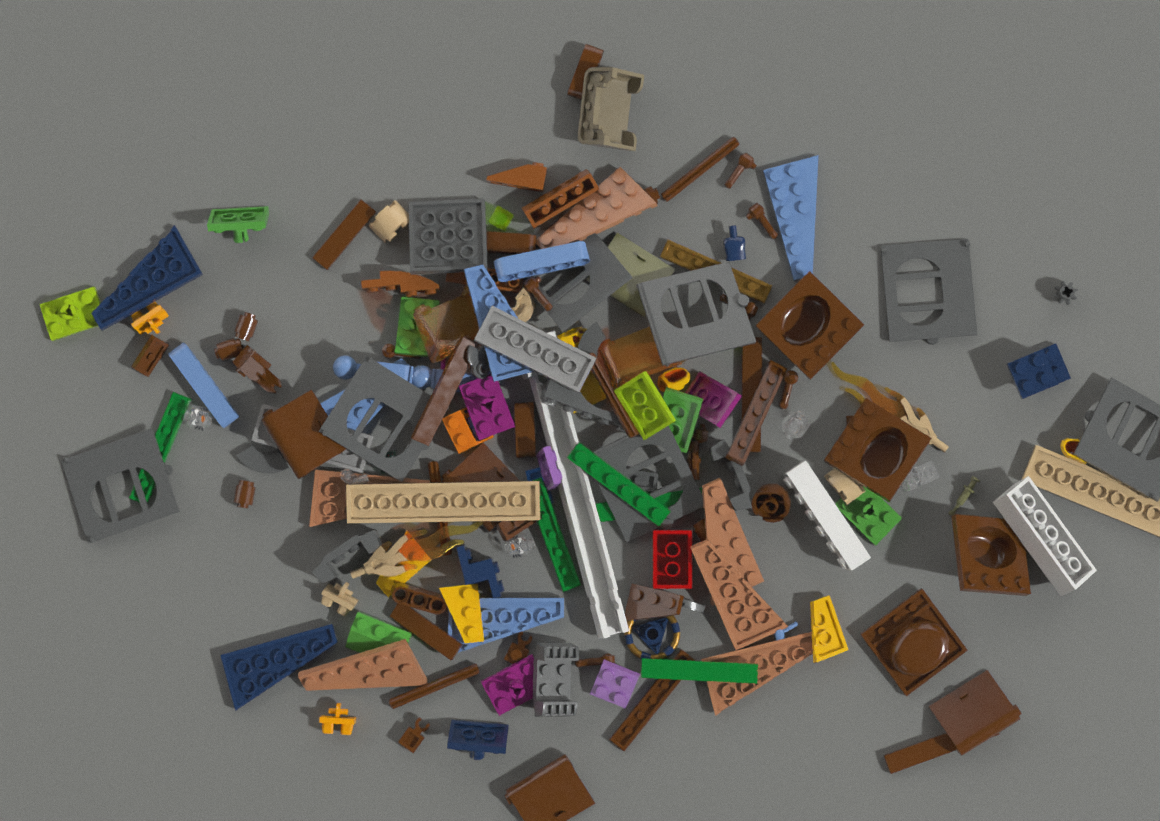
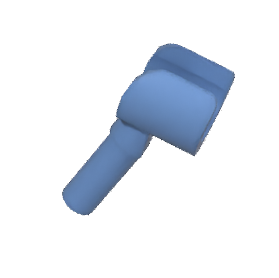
[773,621,798,640]

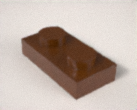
[131,335,169,377]
[495,520,536,541]

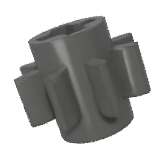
[1053,281,1078,305]

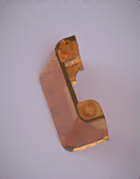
[413,285,479,363]
[598,320,686,390]

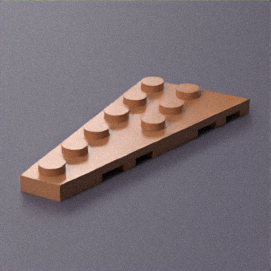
[536,167,658,249]
[309,470,430,527]
[702,478,764,606]
[690,539,788,650]
[701,631,813,716]
[298,639,428,691]

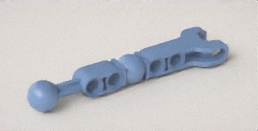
[333,355,491,392]

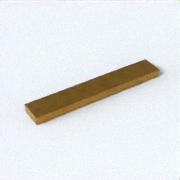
[660,239,772,303]

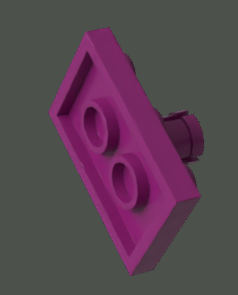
[685,371,742,428]
[458,374,515,440]
[481,654,535,716]

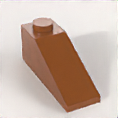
[486,162,547,193]

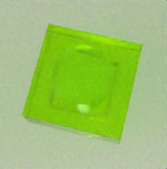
[488,205,514,232]

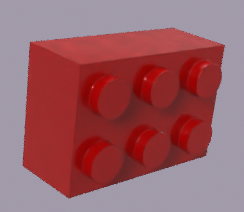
[653,530,692,589]

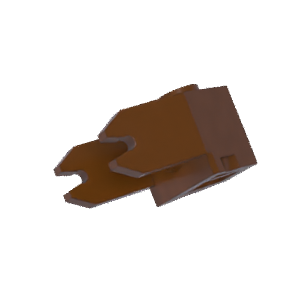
[233,345,282,394]

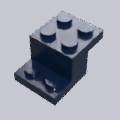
[1006,343,1071,399]
[456,545,505,598]

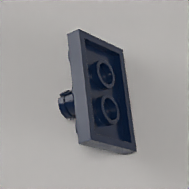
[447,720,509,760]

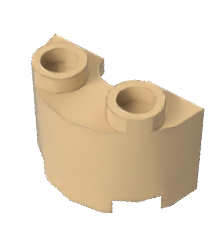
[369,200,409,243]
[511,288,536,322]
[824,468,865,505]

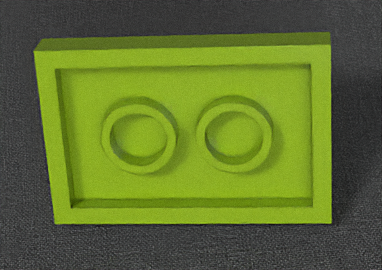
[39,287,101,341]
[614,371,676,440]

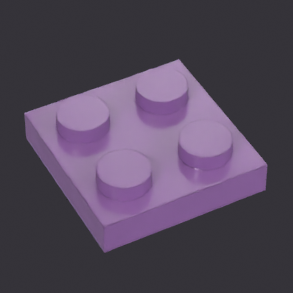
[536,446,562,491]
[590,660,640,709]

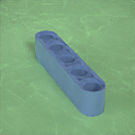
[494,241,590,282]
[168,342,239,428]

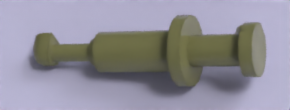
[948,476,980,515]

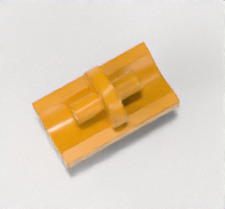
[131,302,169,335]
[319,703,356,735]

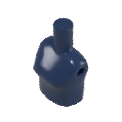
[723,225,746,261]

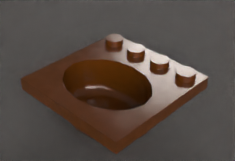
[755,271,864,380]
[824,398,932,503]
[951,514,1031,596]
[860,588,968,697]

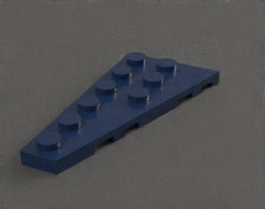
[92,225,203,331]
[220,624,338,711]

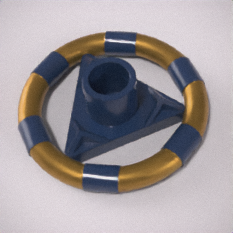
[624,616,680,659]

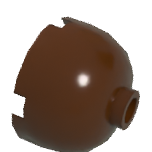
[751,483,791,523]

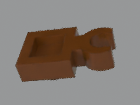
[504,631,532,664]
[398,717,430,753]

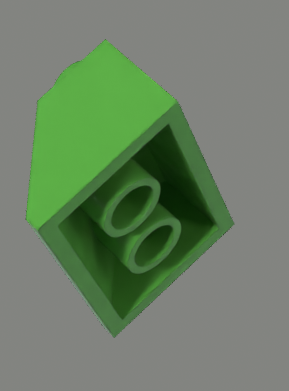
[345,611,413,653]

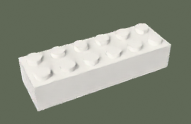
[783,461,871,571]
[993,476,1097,596]

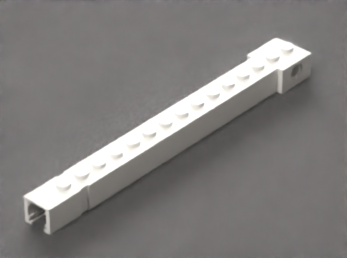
[522,331,629,639]

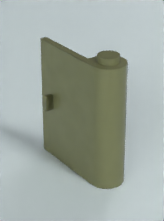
[587,232,675,317]

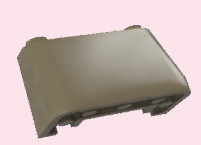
[578,67,644,151]

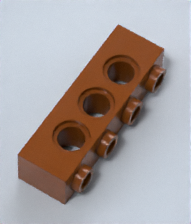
[522,169,599,228]

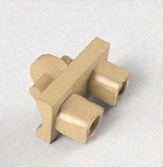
[321,582,359,616]

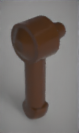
[724,153,757,189]
[746,203,778,239]
[522,276,553,311]
[719,294,758,319]
[382,344,421,359]
[779,370,798,410]
[692,424,709,443]
[575,653,615,667]

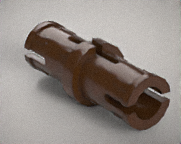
[686,441,701,480]

